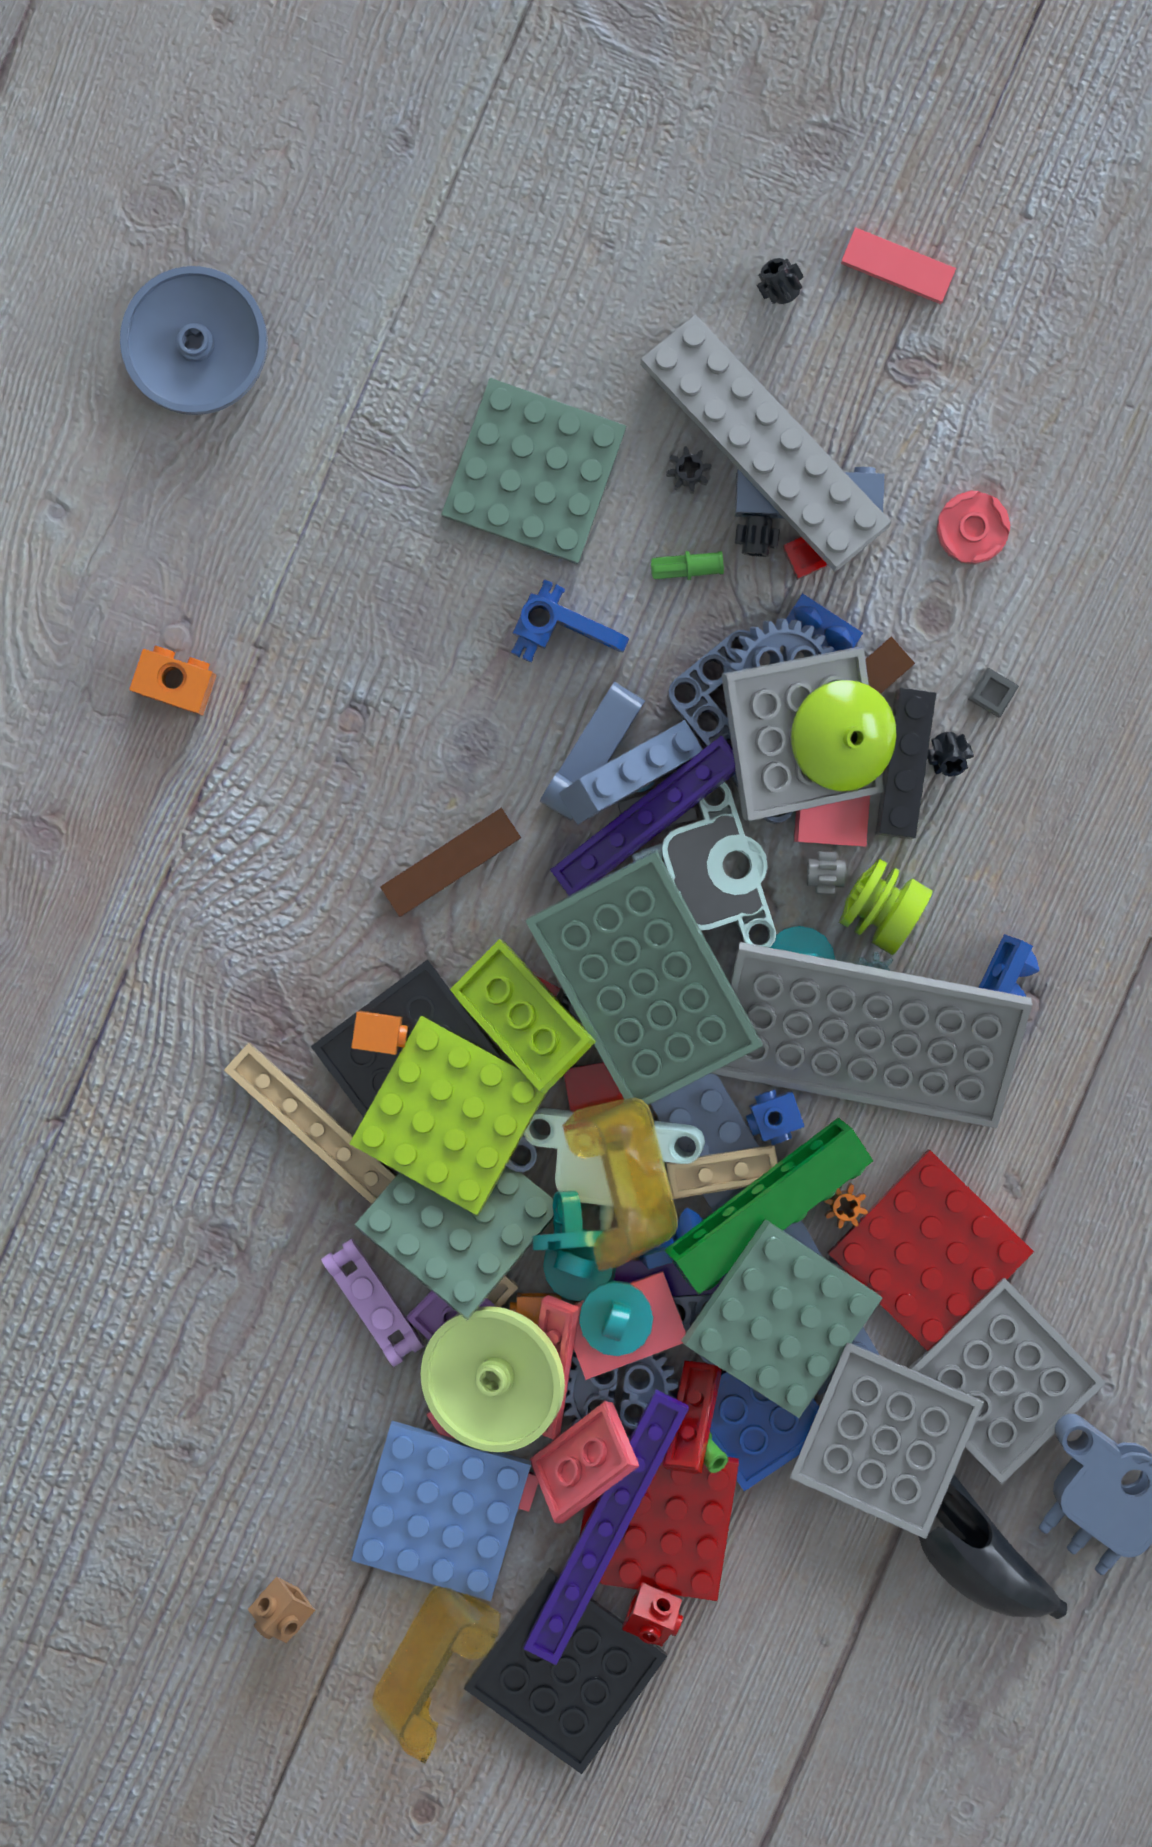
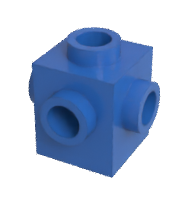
[746,1089,805,1145]

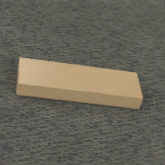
[666,1145,778,1199]

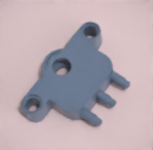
[1039,1414,1152,1575]

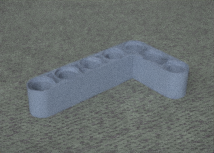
[668,630,793,824]

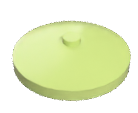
[420,1306,565,1452]

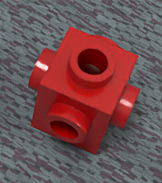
[622,1583,683,1647]

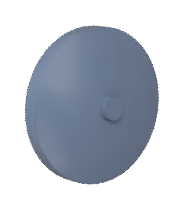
[120,266,268,415]

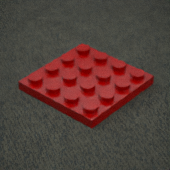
[827,1149,1034,1351]
[580,1456,739,1601]

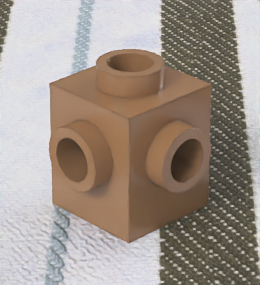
[248,1576,315,1643]

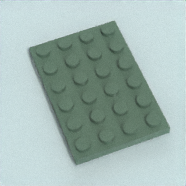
[525,850,763,1113]

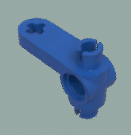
[510,580,629,662]

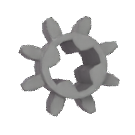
[807,851,846,895]

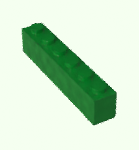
[664,1118,874,1294]

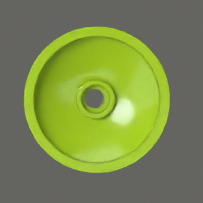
[791,680,896,791]

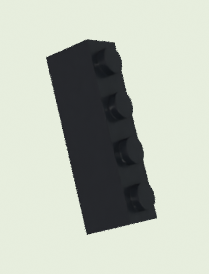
[875,687,936,839]

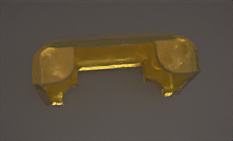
[562,1098,678,1271]
[372,1586,501,1764]

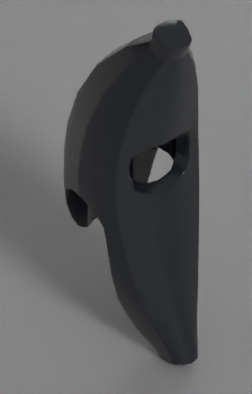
[918,1474,1067,1619]

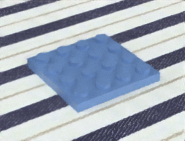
[351,1421,532,1601]

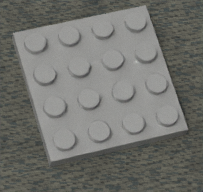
[722,647,884,821]
[909,1278,1106,1484]
[790,1343,984,1539]

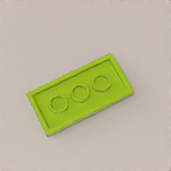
[450,939,596,1094]

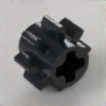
[757,258,804,304]
[666,446,712,494]
[735,516,780,557]
[927,732,974,777]

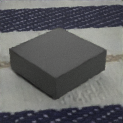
[968,667,1019,718]

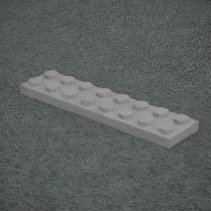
[640,315,891,572]

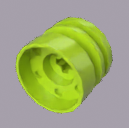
[839,858,933,955]

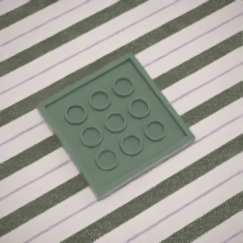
[441,378,627,564]
[354,1166,557,1321]
[681,1219,882,1418]

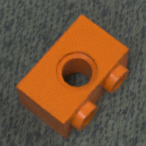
[129,645,217,716]

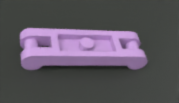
[321,1238,425,1367]

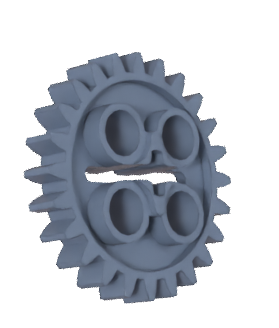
[724,618,834,672]
[564,1352,678,1439]

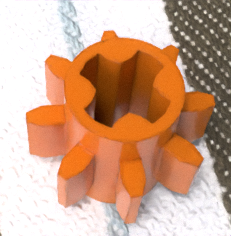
[824,1183,868,1228]

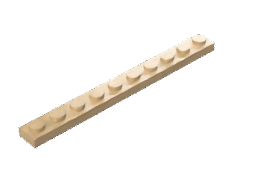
[224,1043,519,1308]

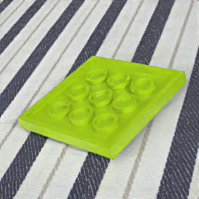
[349,1016,547,1216]

